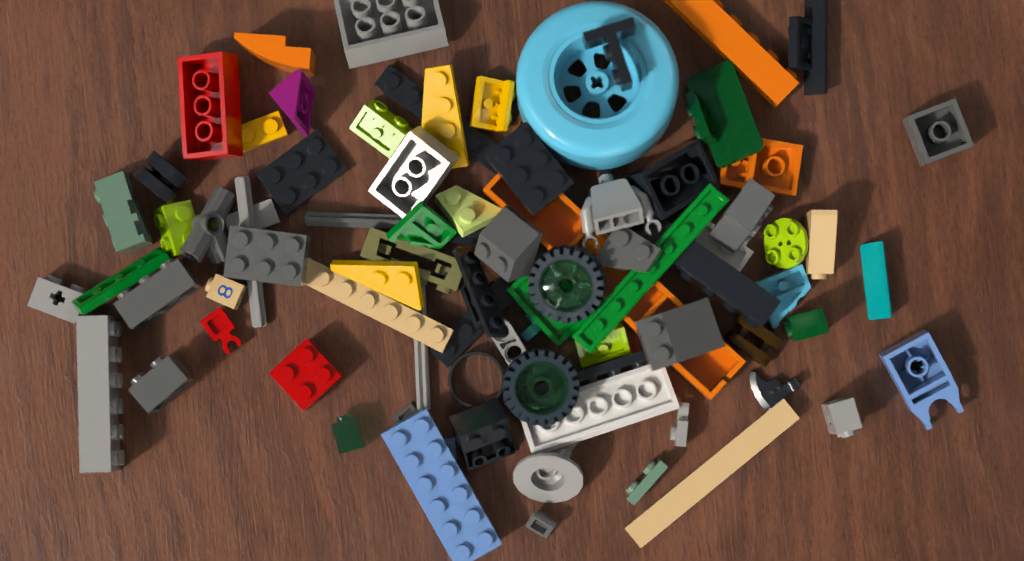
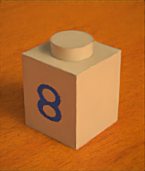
[205,274,247,310]

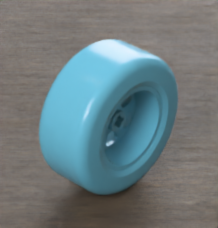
[516,1,679,170]

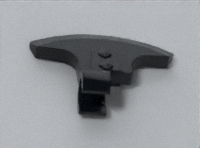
[749,371,801,411]

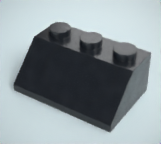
[626,139,721,220]

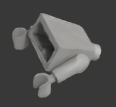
[580,174,661,250]

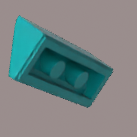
[860,241,892,320]

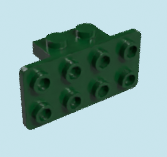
[685,60,764,168]

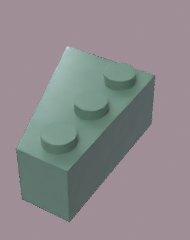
[93,171,154,255]

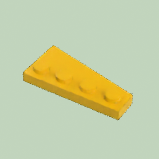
[421,64,469,168]

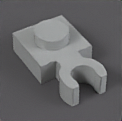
[670,402,689,447]

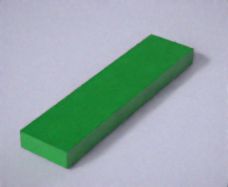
[72,248,170,316]

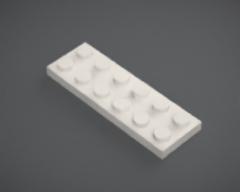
[521,365,679,455]

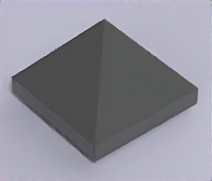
[525,510,557,539]

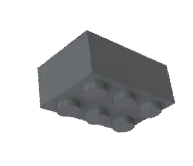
[223,225,311,287]
[113,258,203,330]

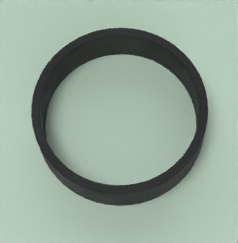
[448,352,504,408]

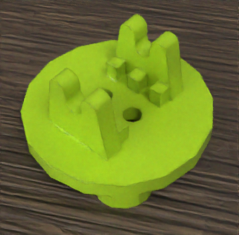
[763,218,809,269]

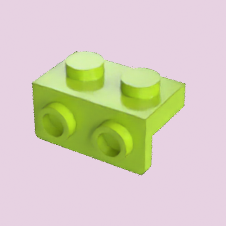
[154,200,195,259]

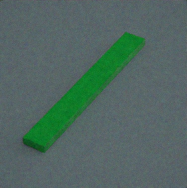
[572,183,730,354]

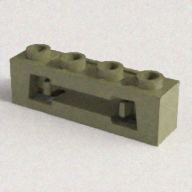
[360,227,463,295]

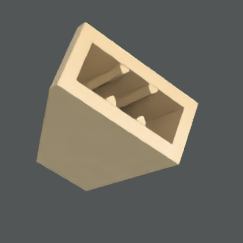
[804,210,838,280]

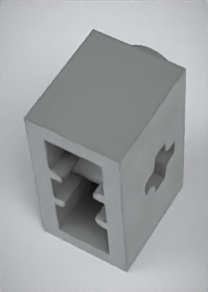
[27,275,86,324]
[821,397,862,438]

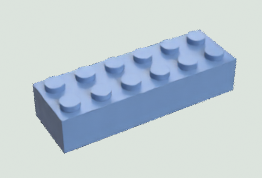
[381,406,502,561]

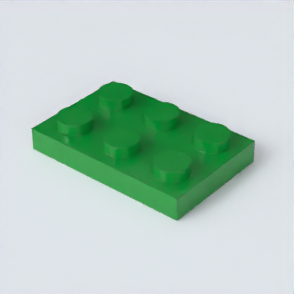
[505,263,589,346]

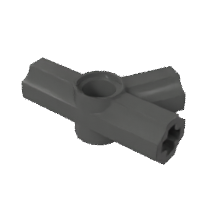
[180,187,236,264]

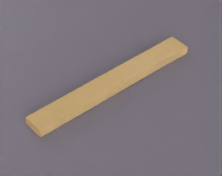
[624,398,800,548]

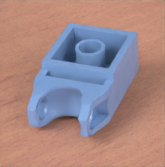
[878,329,964,430]

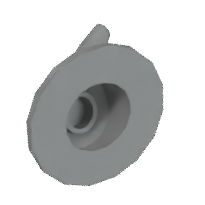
[513,441,583,503]

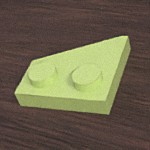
[434,185,501,238]

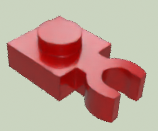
[199,307,243,355]

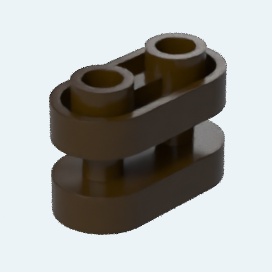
[724,314,783,367]

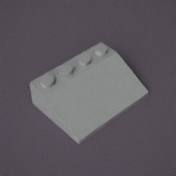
[334,0,449,69]

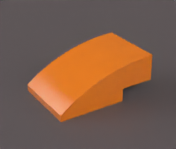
[234,32,316,76]
[716,138,803,196]

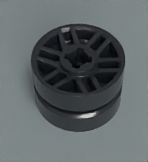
[133,150,190,205]

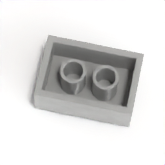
[368,126,460,218]

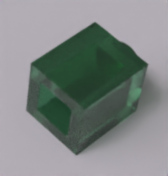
[331,414,366,454]

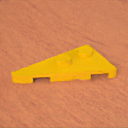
[330,260,424,310]

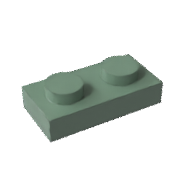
[625,459,668,505]

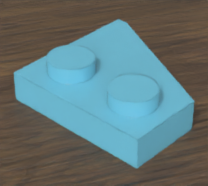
[755,263,811,328]

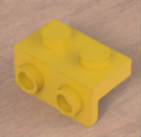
[469,76,516,132]

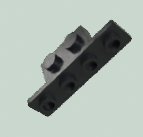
[788,0,828,96]
[453,248,509,338]

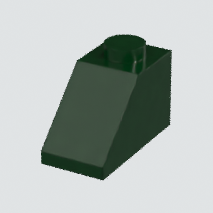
[783,308,830,342]

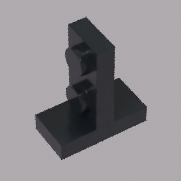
[582,17,636,92]

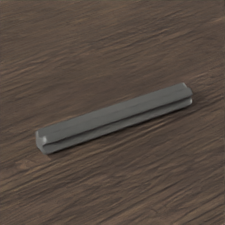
[305,211,402,229]

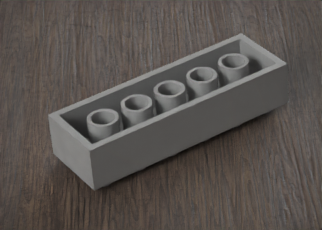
[76,315,125,473]

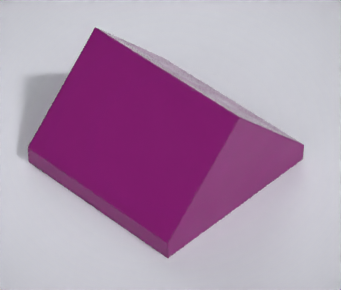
[269,70,316,136]

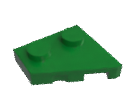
[386,201,458,250]

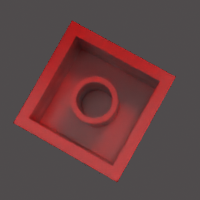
[269,338,344,411]

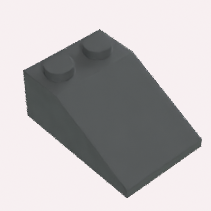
[634,297,725,371]

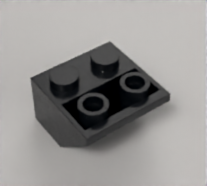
[449,398,515,472]

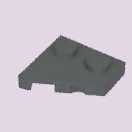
[596,228,663,273]

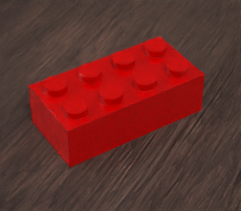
[177,51,243,162]

